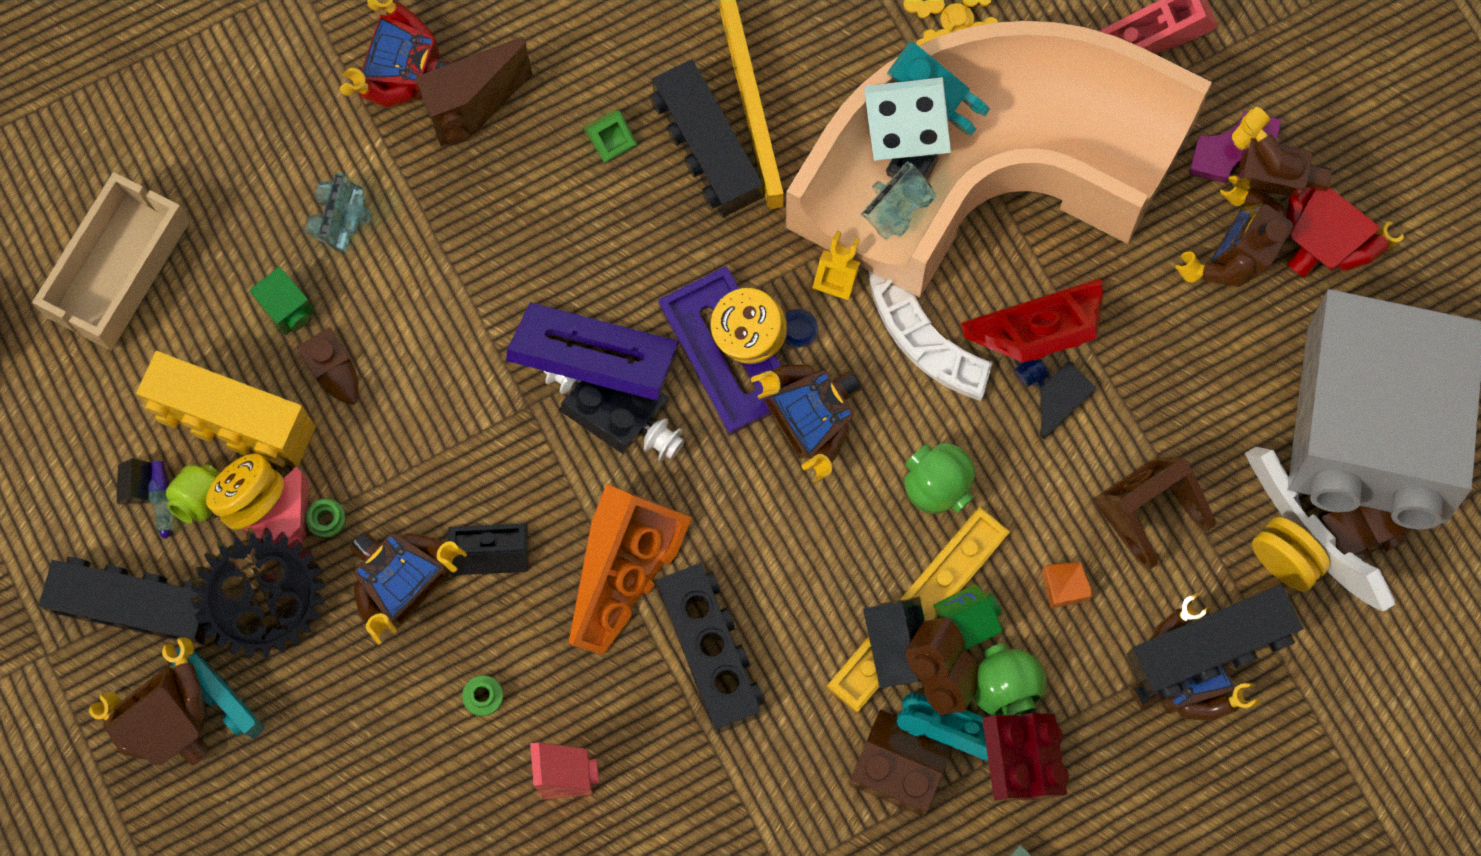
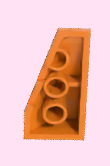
[568,484,692,655]

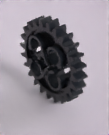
[191,528,325,658]

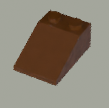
[415,37,532,146]

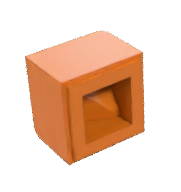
[1041,562,1093,609]

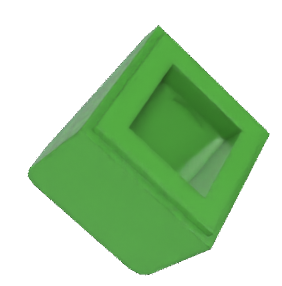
[583,110,638,163]

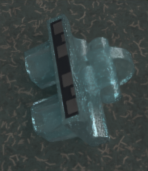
[861,161,936,240]
[305,172,372,252]

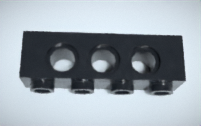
[656,563,765,735]

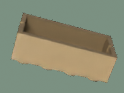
[32,172,190,351]

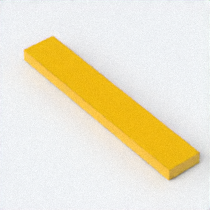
[719,0,784,210]
[827,506,1010,713]

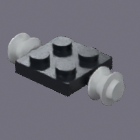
[544,371,684,462]

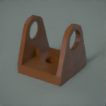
[1093,456,1216,570]

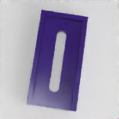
[658,266,781,436]
[506,302,678,401]

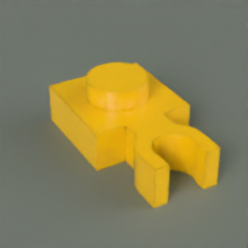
[812,231,861,300]

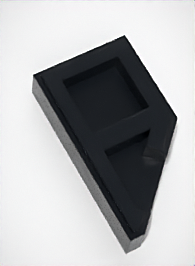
[1039,361,1096,440]

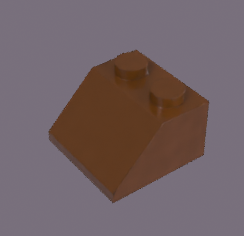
[849,710,953,817]

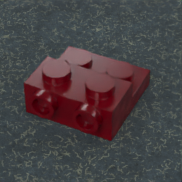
[982,713,1069,801]

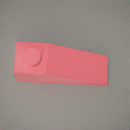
[1099,0,1219,54]
[530,742,599,800]

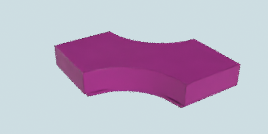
[1189,110,1281,183]

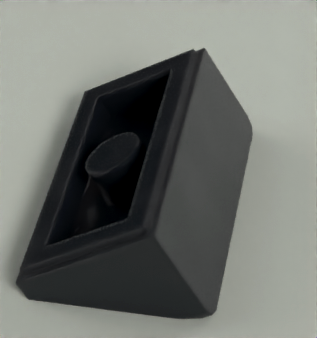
[447,523,529,575]

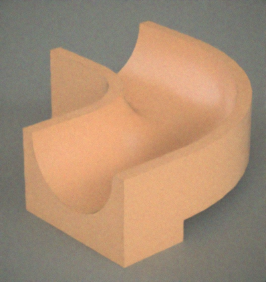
[786,21,1212,298]

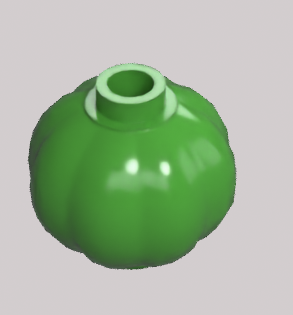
[904,443,975,514]
[973,643,1047,716]

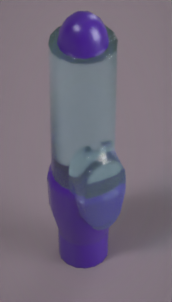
[148,461,173,539]

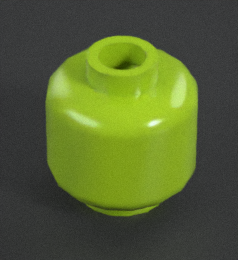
[166,464,220,524]

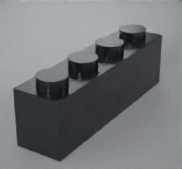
[649,59,763,218]
[38,557,208,646]
[1127,584,1303,700]

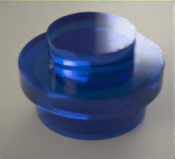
[784,309,818,348]
[1013,359,1049,389]

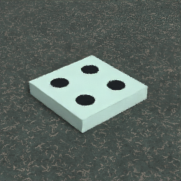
[864,77,951,161]

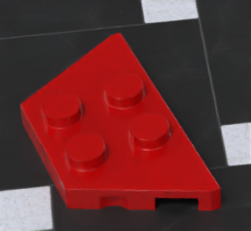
[961,279,1104,363]

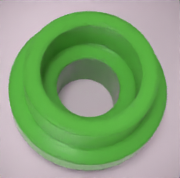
[305,498,346,538]
[462,676,503,716]

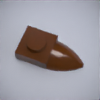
[297,327,358,405]

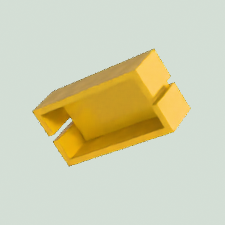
[136,351,316,469]

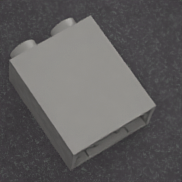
[1287,289,1481,530]

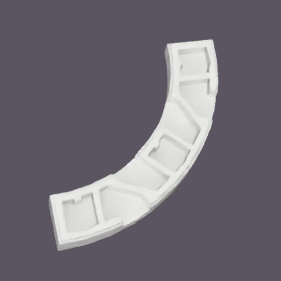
[868,271,992,401]
[1245,447,1395,612]

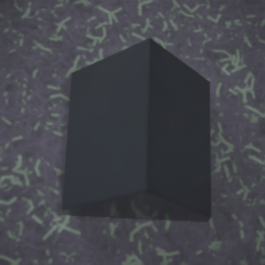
[117,458,158,504]

